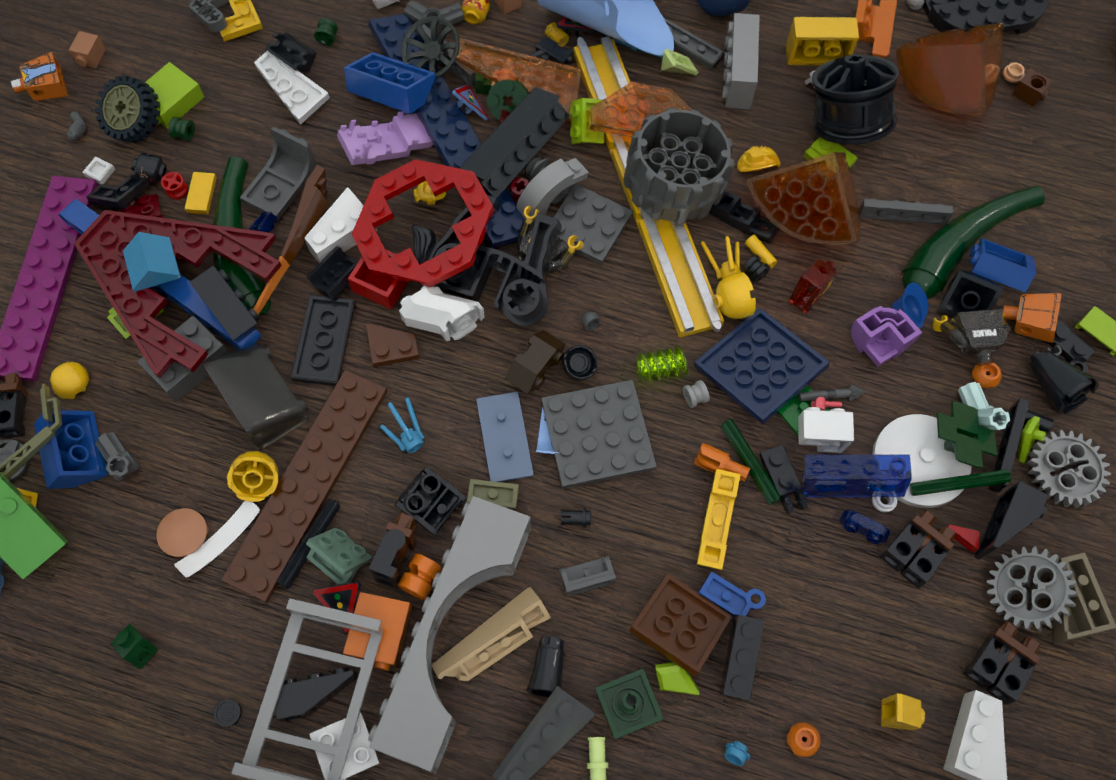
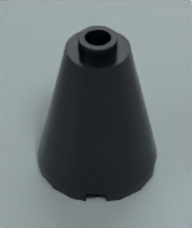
[1029,350,1099,414]

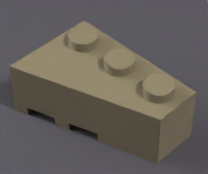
[1049,553,1116,644]

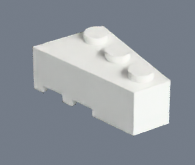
[304,187,377,263]
[943,690,1007,780]

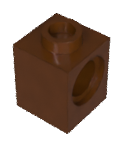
[1012,68,1052,107]

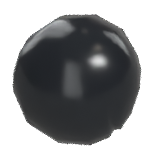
[562,345,598,381]

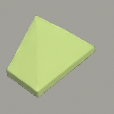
[661,48,699,75]

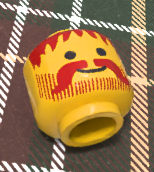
[461,0,490,24]

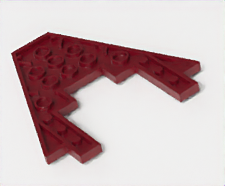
[74,210,282,379]

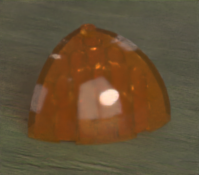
[896,23,1003,116]
[746,152,860,245]

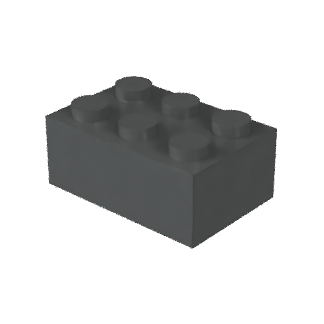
[137,316,231,403]

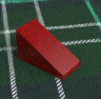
[947,524,980,553]

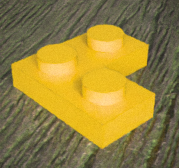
[220,0,263,42]

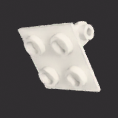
[309,712,379,780]

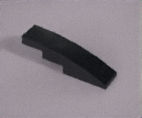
[709,191,781,244]

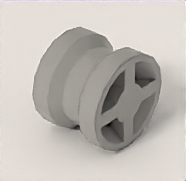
[682,380,710,408]

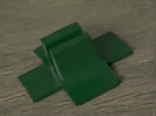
[936,401,997,468]

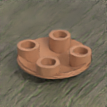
[156,508,209,558]

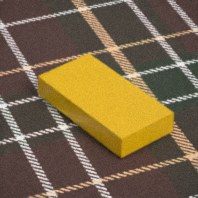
[185,172,217,215]

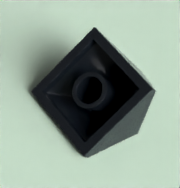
[938,270,1004,329]

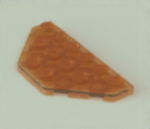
[589,82,692,137]

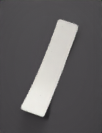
[174,501,260,577]

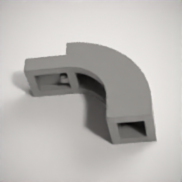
[516,158,589,222]

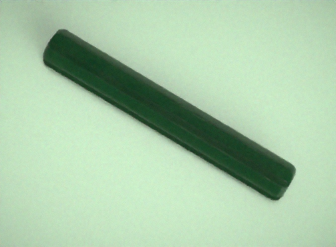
[721,419,781,505]
[909,469,1011,496]

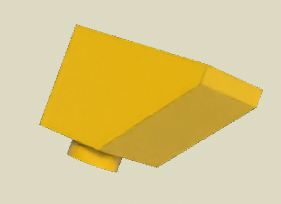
[881,693,925,731]

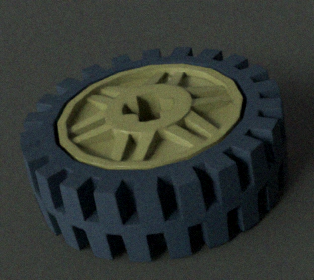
[95,76,160,143]

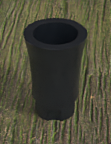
[526,636,565,698]

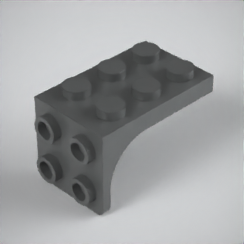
[240,127,316,221]

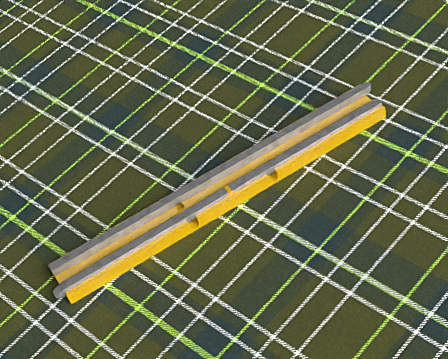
[574,36,724,338]

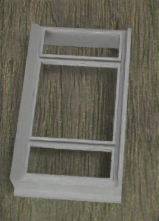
[231,598,384,780]

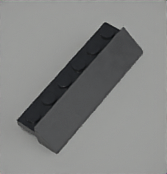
[459,87,570,198]

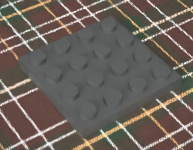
[541,380,657,489]

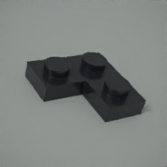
[86,175,151,209]

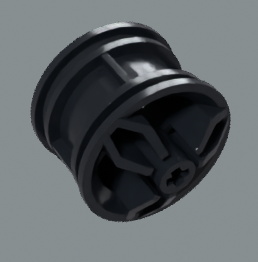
[812,54,899,144]

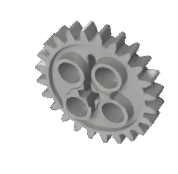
[1027,430,1111,508]
[987,546,1078,631]

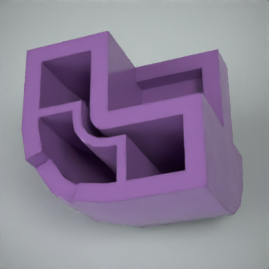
[851,306,922,367]

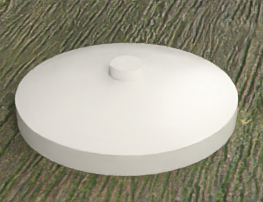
[872,414,971,508]

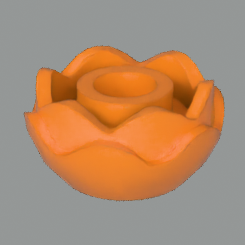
[972,361,1002,389]
[786,722,821,757]

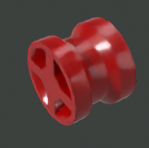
[161,172,188,200]

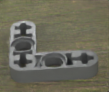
[189,0,229,32]

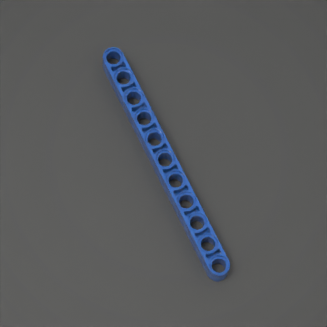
[58,199,262,354]

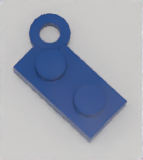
[699,571,766,617]

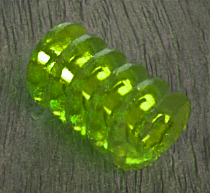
[636,347,688,383]

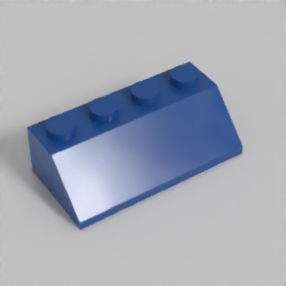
[344,52,436,114]

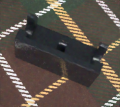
[266,32,317,72]

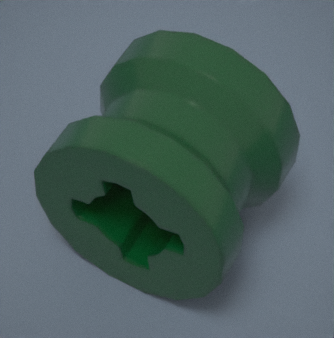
[314,18,338,45]
[168,117,195,141]

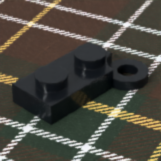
[1047,320,1096,373]

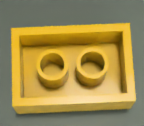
[785,17,859,65]

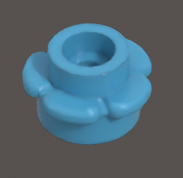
[724,741,750,766]

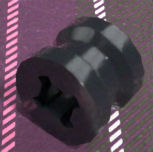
[742,254,771,283]

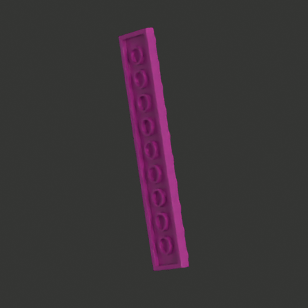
[0,176,98,382]

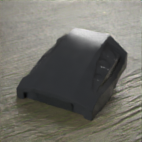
[394,467,466,536]

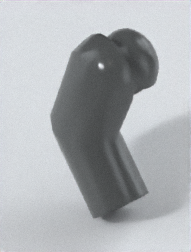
[67,111,87,141]

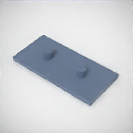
[476,392,534,482]

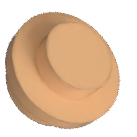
[1003,63,1025,83]

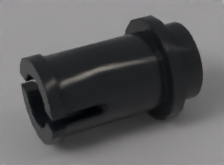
[561,508,591,528]

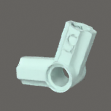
[958,382,1010,430]

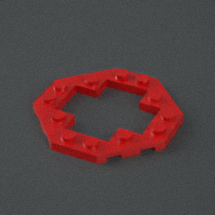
[352,159,494,287]

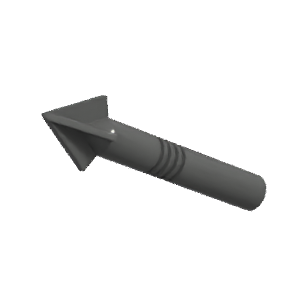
[797,384,866,402]

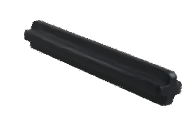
[276,499,340,589]

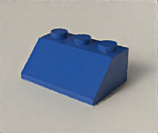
[34,410,108,489]

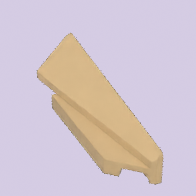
[432,587,551,681]

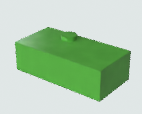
[0,472,68,579]

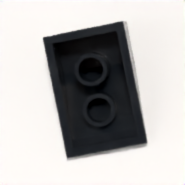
[974,481,1049,560]

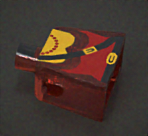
[788,259,837,314]

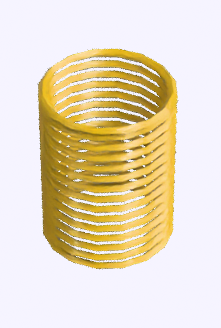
[545,22,569,47]

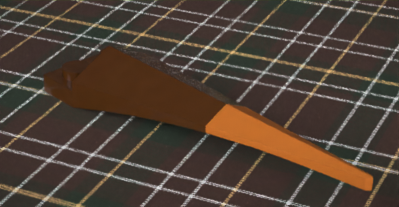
[253,165,329,315]

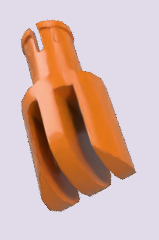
[694,443,750,482]

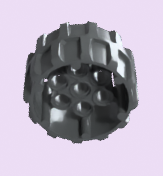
[623,107,735,224]

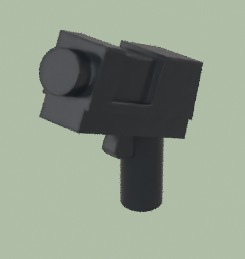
[526,37,574,68]

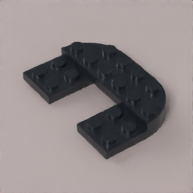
[923,0,1049,42]

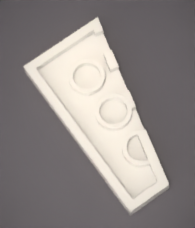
[254,51,330,125]

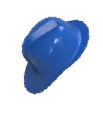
[892,283,929,329]

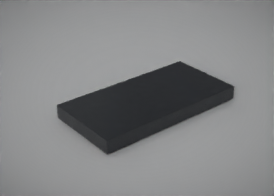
[291,295,356,386]

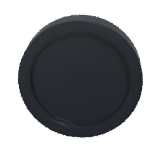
[214,699,242,727]

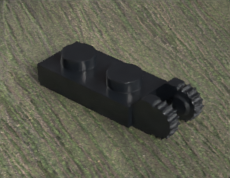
[759,445,808,514]

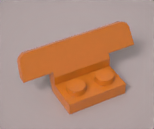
[856,0,897,58]

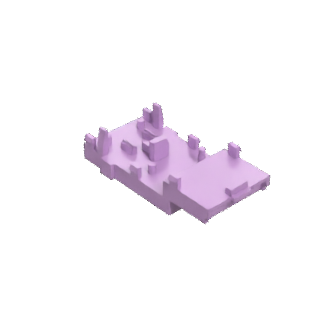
[337,111,434,165]

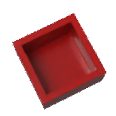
[348,249,409,310]

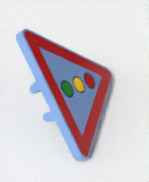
[452,84,489,120]

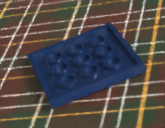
[694,308,830,425]

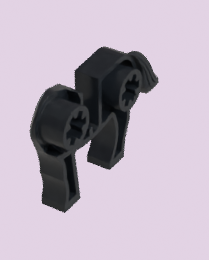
[411,195,562,327]

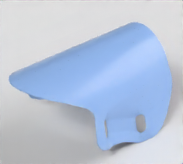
[537,0,674,56]

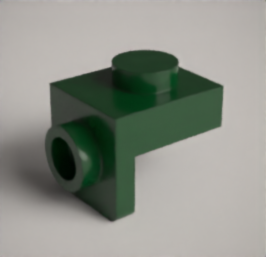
[111,623,158,669]

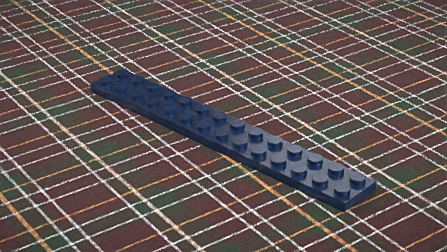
[368,14,532,248]

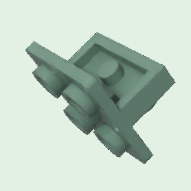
[306,528,372,584]

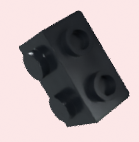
[307,246,359,299]

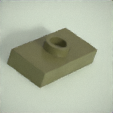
[467,479,519,511]

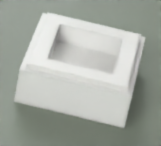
[82,156,116,184]

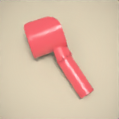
[811,397,842,411]

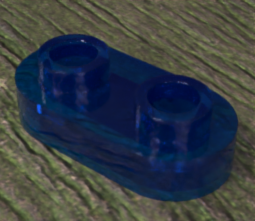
[840,510,890,544]

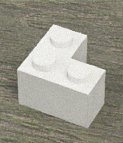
[798,407,854,453]

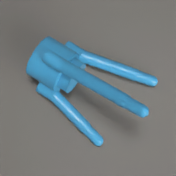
[380,398,425,454]

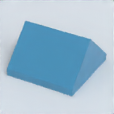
[123,232,181,292]

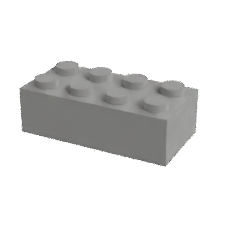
[722,13,760,109]

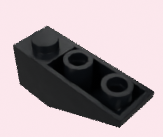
[276,668,358,722]

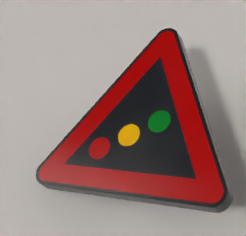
[556,16,599,37]
[312,581,361,633]

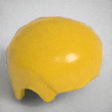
[50,362,90,400]

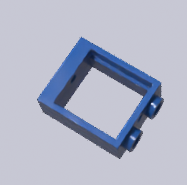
[969,238,1037,292]

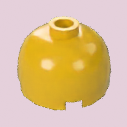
[713,272,756,319]
[227,451,279,502]

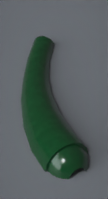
[213,156,271,314]
[902,186,1045,299]

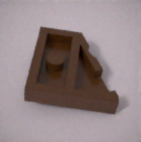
[366,323,420,367]

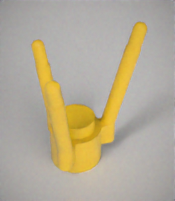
[701,236,741,280]

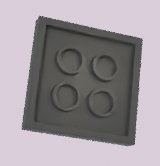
[553,183,633,265]

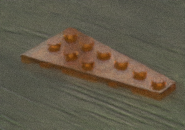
[456,38,582,125]

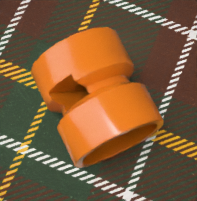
[397,553,443,601]

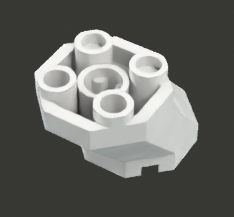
[399,286,485,341]

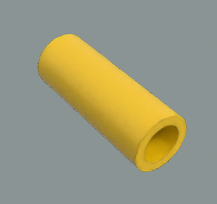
[745,235,778,269]

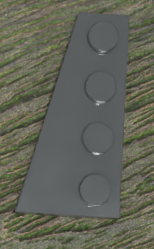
[492,686,596,780]

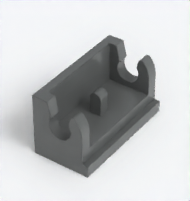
[559,556,616,597]

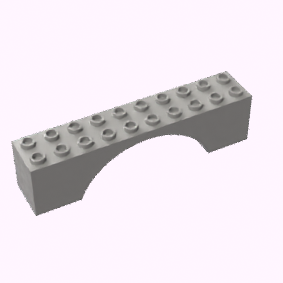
[368,496,531,774]

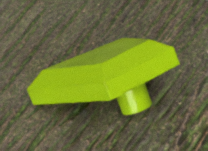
[1017,416,1046,464]
[655,662,700,695]

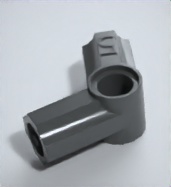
[404,0,464,36]
[95,432,141,482]

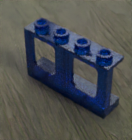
[802,454,912,497]

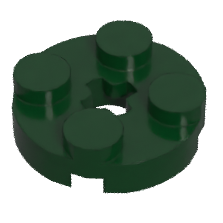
[486,79,529,121]

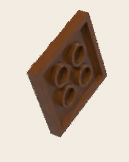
[629,573,733,677]

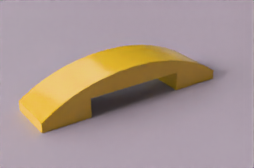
[697,469,741,570]

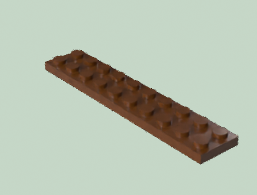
[221,370,388,603]

